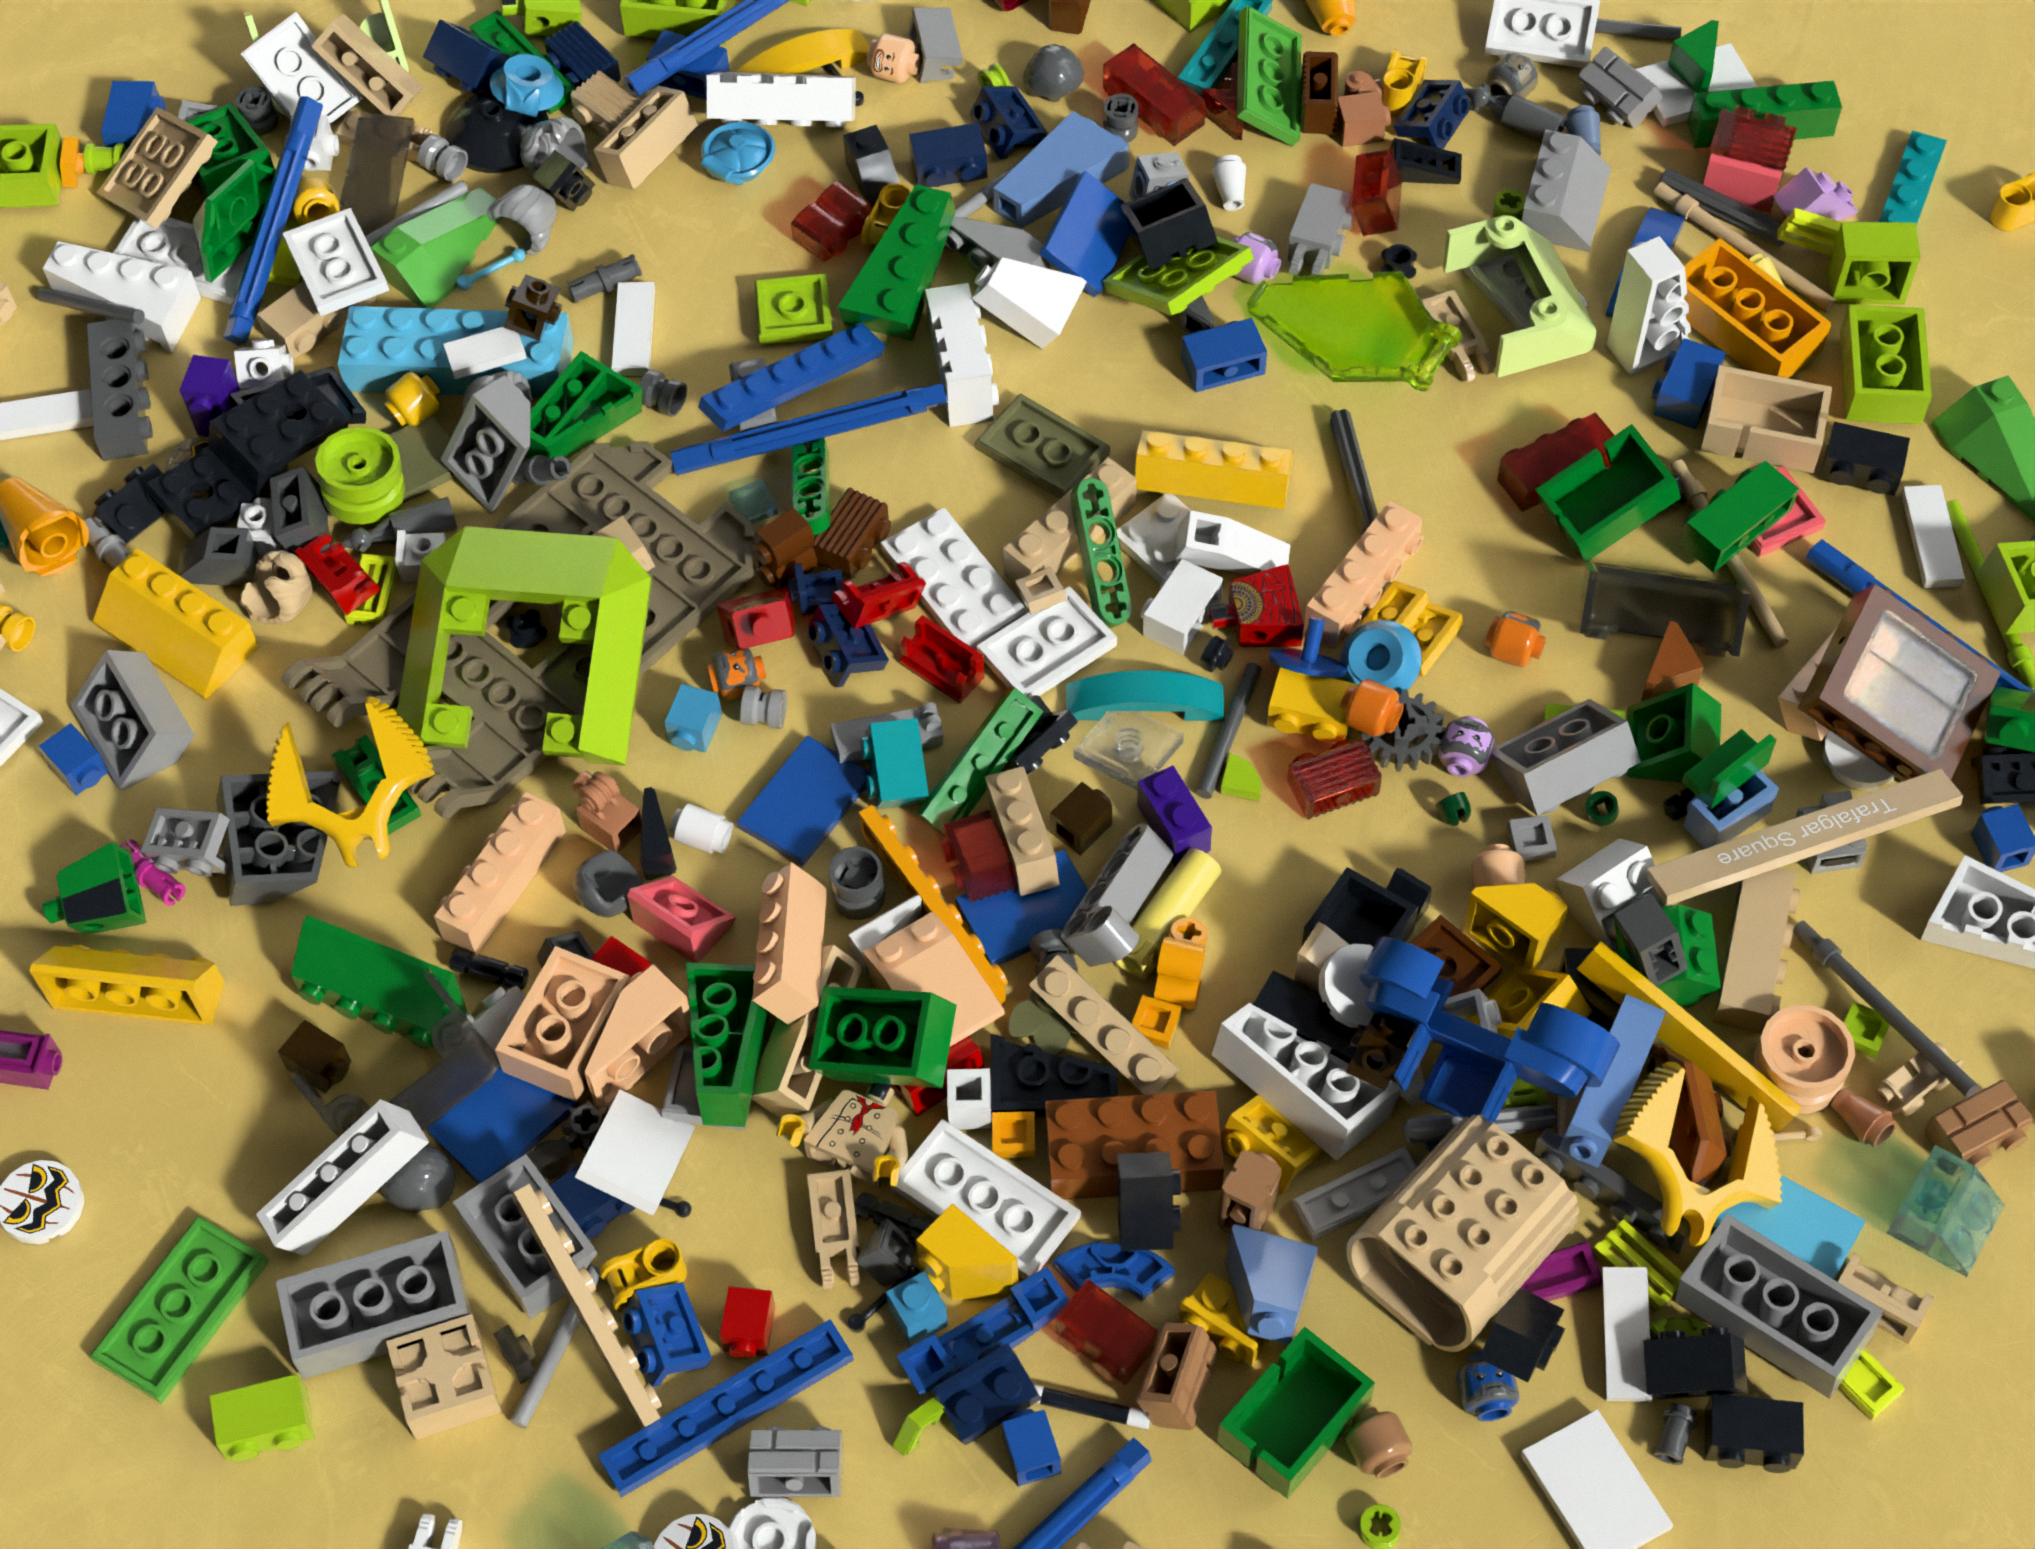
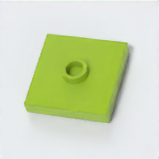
[754,273,833,345]

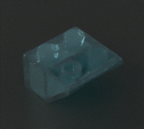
[1887,1145,2005,1277]

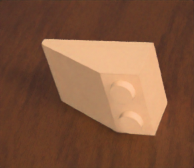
[862,911,1005,1046]
[495,946,630,1102]
[584,964,692,1110]

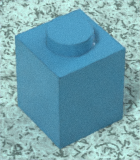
[664,684,722,753]
[886,1271,948,1347]

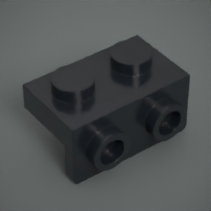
[92,463,167,545]
[1001,695,1078,774]

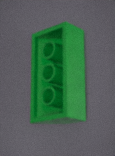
[291,915,467,1052]

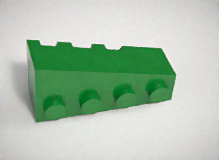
[838,184,956,341]
[686,962,770,1127]

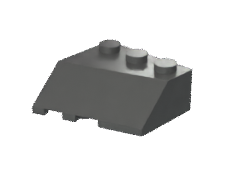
[216,770,343,906]

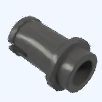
[1654,1403,1698,1465]

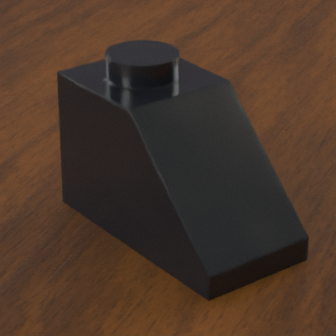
[843,124,899,212]

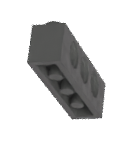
[87,319,153,461]

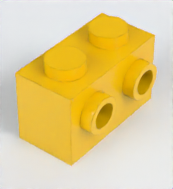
[1267,667,1358,744]

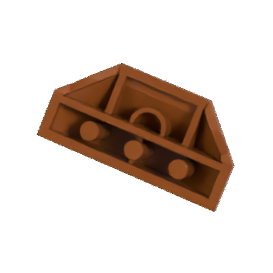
[1646,1043,1732,1217]

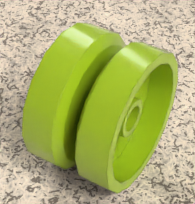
[315,426,405,525]

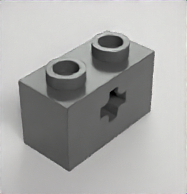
[1614,893,1688,987]

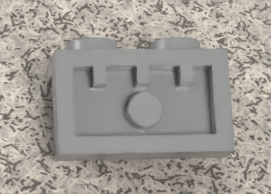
[140,807,230,877]

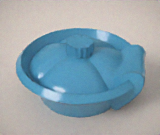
[490,54,564,118]
[701,122,775,185]
[1340,620,1422,696]

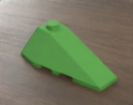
[371,187,501,309]
[1932,375,2035,522]

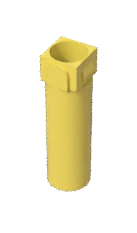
[1115,849,1221,981]

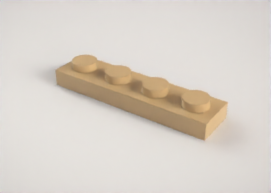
[1029,955,1180,1095]

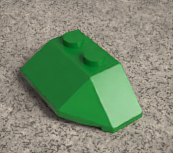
[193,159,276,283]

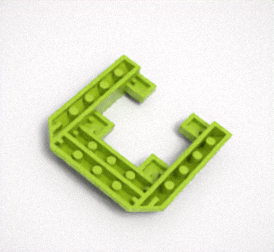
[396,526,652,766]

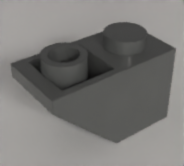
[176,527,259,586]

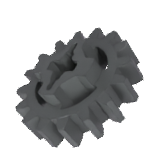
[1358,689,1446,772]

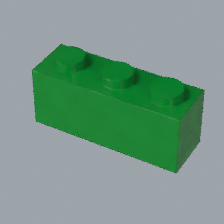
[1679,460,1799,573]

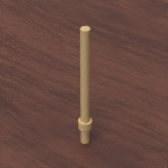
[1654,182,1836,311]
[1670,459,1789,648]

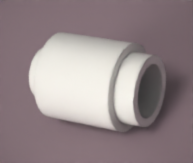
[670,803,733,854]

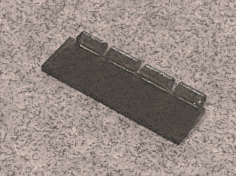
[339,114,415,236]

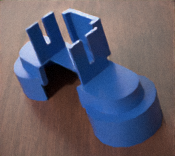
[1359,937,1620,1123]

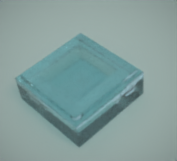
[728,479,779,524]

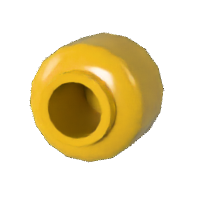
[291,178,340,225]
[383,372,440,427]

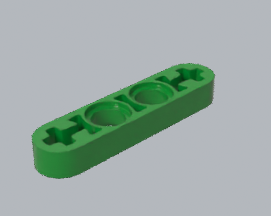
[792,438,831,536]
[1070,478,1132,628]

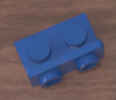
[622,1282,712,1387]

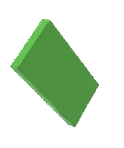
[1236,6,1302,146]
[89,1216,269,1404]

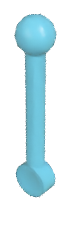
[457,248,526,290]

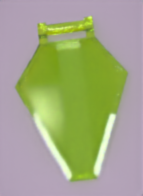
[1247,271,1463,392]

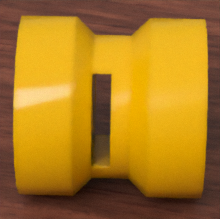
[0,602,36,652]

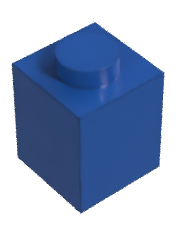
[38,723,109,796]
[1971,804,2035,872]
[1002,1409,1061,1487]

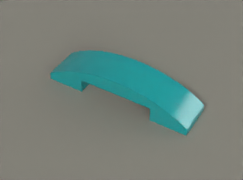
[1066,670,1224,721]

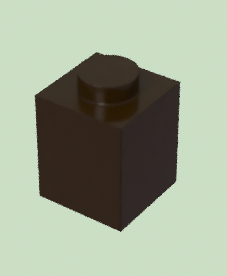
[1050,782,1112,856]
[278,1020,352,1094]

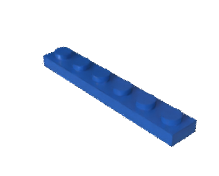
[698,322,886,432]
[598,1319,854,1498]

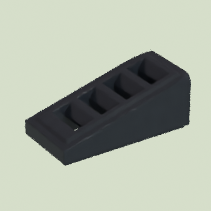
[1385,138,1462,184]
[640,787,677,880]

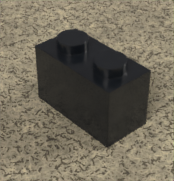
[1820,422,1910,496]
[1117,1152,1181,1251]
[1479,1288,1566,1383]
[1643,1327,1748,1400]
[1705,1393,1804,1473]

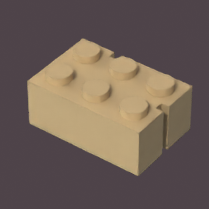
[1700,365,1832,473]

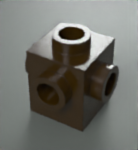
[504,274,562,341]
[1346,1013,1413,1091]

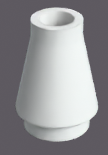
[1211,155,1246,211]

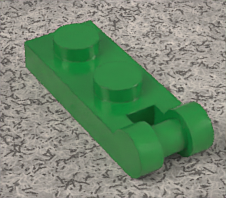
[331,735,422,835]

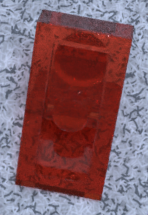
[1201,63,1243,140]

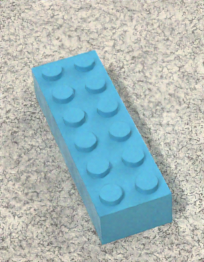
[338,306,574,398]

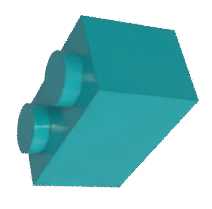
[860,718,929,810]

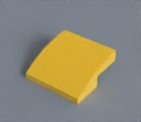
[1357,580,1464,677]

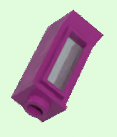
[0,1030,62,1090]

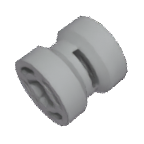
[418,134,468,182]
[740,686,787,729]

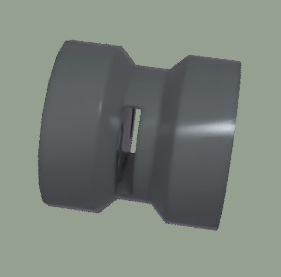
[236,86,278,135]
[1103,94,1138,143]
[639,369,688,417]
[1029,929,1078,976]

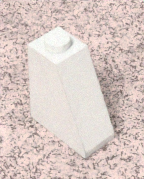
[972,257,1087,349]

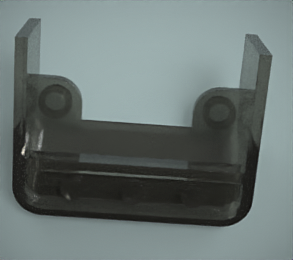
[1578,562,1750,657]
[290,966,498,1138]

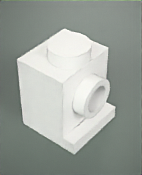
[237,498,281,559]
[395,530,447,583]

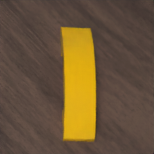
[735,29,869,74]

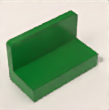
[1682,729,1776,809]

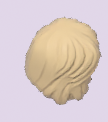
[239,550,312,624]

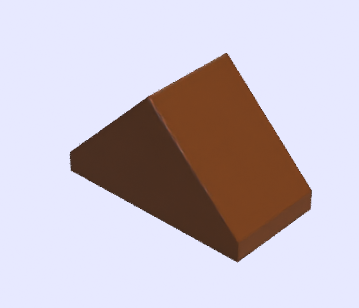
[1641,621,1704,702]

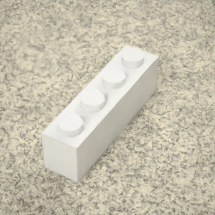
[256,1099,429,1256]

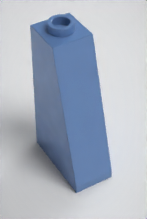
[1558,994,1666,1168]

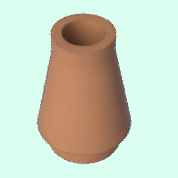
[1831,1088,1897,1148]

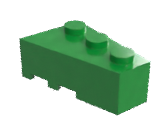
[524,351,643,459]

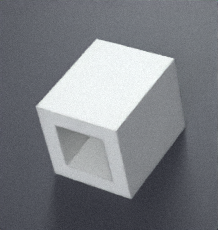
[947,1068,992,1130]

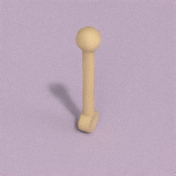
[1732,1127,1823,1145]

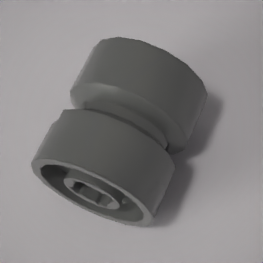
[829,846,885,920]

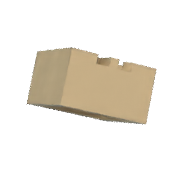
[386,1314,502,1440]

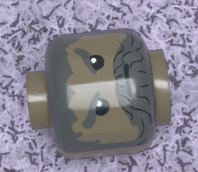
[1486,53,1538,98]

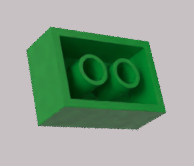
[808,986,957,1088]

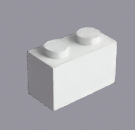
[1140,559,1223,655]

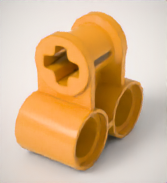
[1154,918,1207,1011]

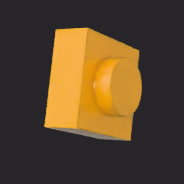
[60,137,86,188]
[1132,995,1182,1050]
[992,1112,1035,1158]

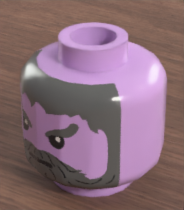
[1232,232,1281,285]
[1438,716,1495,777]

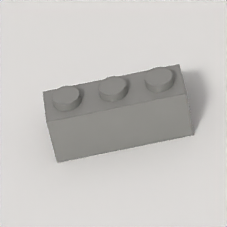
[1521,129,1611,252]
[440,375,530,513]
[70,650,195,789]
[1490,699,1641,816]
[453,1154,597,1319]

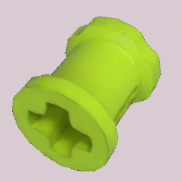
[83,143,127,175]
[1502,1078,1547,1109]

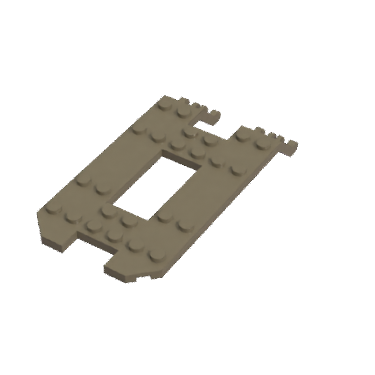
[282,441,754,819]

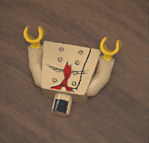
[776,1083,909,1189]

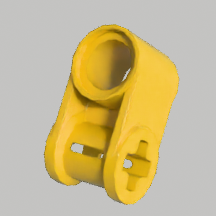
[1382,49,1428,116]
[1990,171,2035,231]
[861,183,911,247]
[599,1238,688,1312]

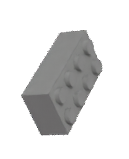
[1675,1214,1883,1399]
[275,1230,472,1379]

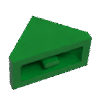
[1668,20,1719,93]

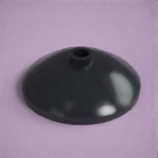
[445,90,549,173]

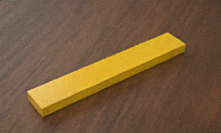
[1577,941,1802,1133]

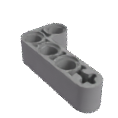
[1060,823,1173,967]

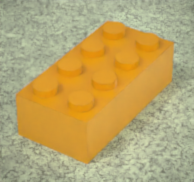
[1684,238,1831,378]

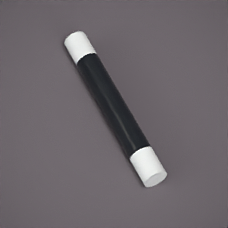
[1034,1384,1151,1430]

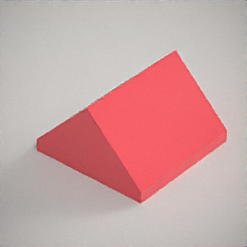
[1703,152,1785,213]
[627,876,736,963]

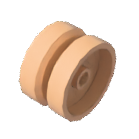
[1750,1005,1855,1114]

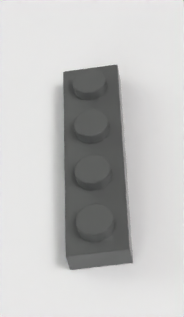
[1533,1127,1691,1254]

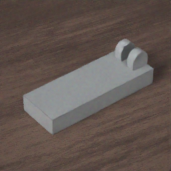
[830,702,944,763]

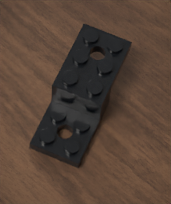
[146,370,349,540]

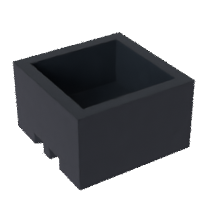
[1120,178,1218,270]
[1302,867,1418,947]

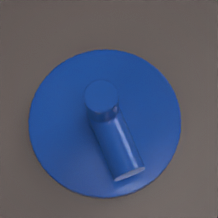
[1269,616,1347,678]

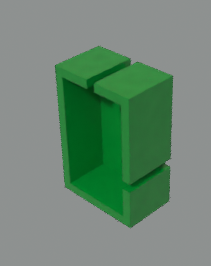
[1535,424,1681,563]
[1217,1326,1375,1499]

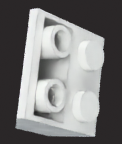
[1556,838,1671,954]

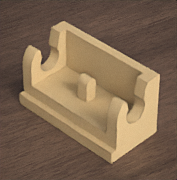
[1838,1253,1934,1344]

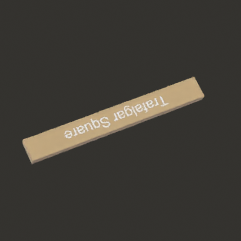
[1647,769,1963,906]

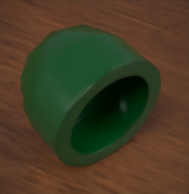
[1585,791,1619,827]
[1436,792,1471,826]

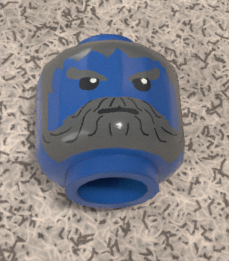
[1456,1351,1520,1421]

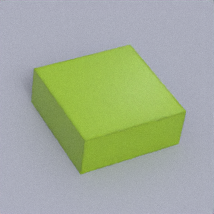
[1844,1001,1890,1059]

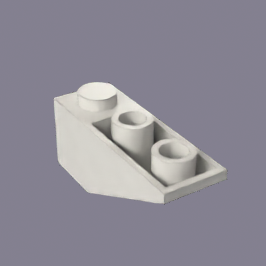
[1174,510,1290,575]

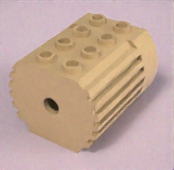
[1347,1115,1579,1352]

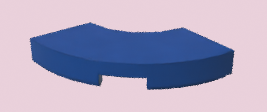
[1052,1241,1175,1301]

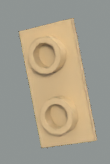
[1875,1042,1964,1117]

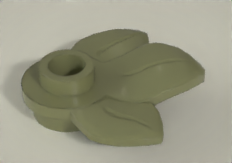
[1008,990,1080,1056]

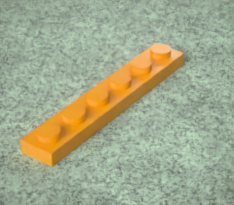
[858,805,1008,1005]

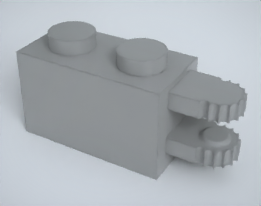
[1287,183,1356,281]

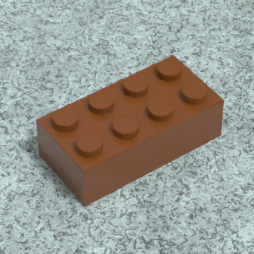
[1045,1090,1224,1200]

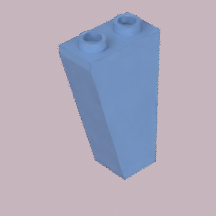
[993,111,1129,228]

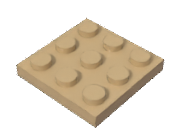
[97,107,218,230]

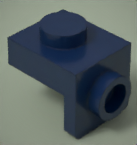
[788,563,845,616]

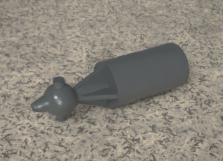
[1464,82,1567,141]
[341,496,458,552]

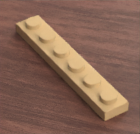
[512,1184,662,1429]

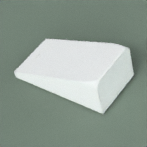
[848,895,923,974]

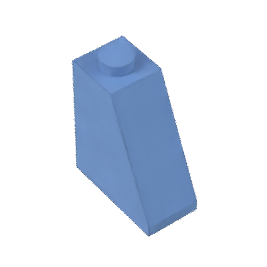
[1225,1224,1318,1345]

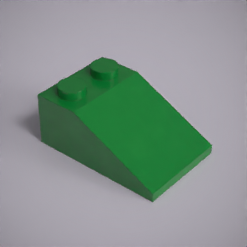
[185,102,275,199]

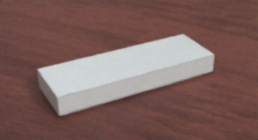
[611,282,655,376]
[0,389,93,440]
[1901,484,1965,588]
[1291,1146,1417,1241]
[1602,1267,1652,1402]

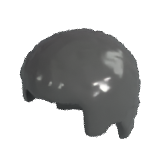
[1023,44,1084,102]
[573,850,644,918]
[380,1146,456,1213]

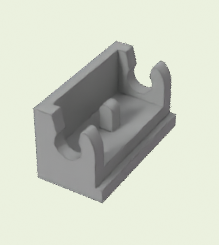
[908,8,963,83]

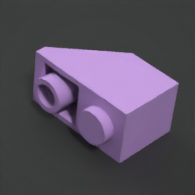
[1773,167,1858,221]

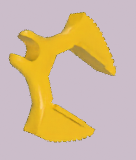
[266,696,435,868]
[1612,1062,1782,1247]

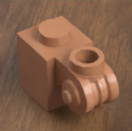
[1336,71,1391,147]
[572,771,642,853]

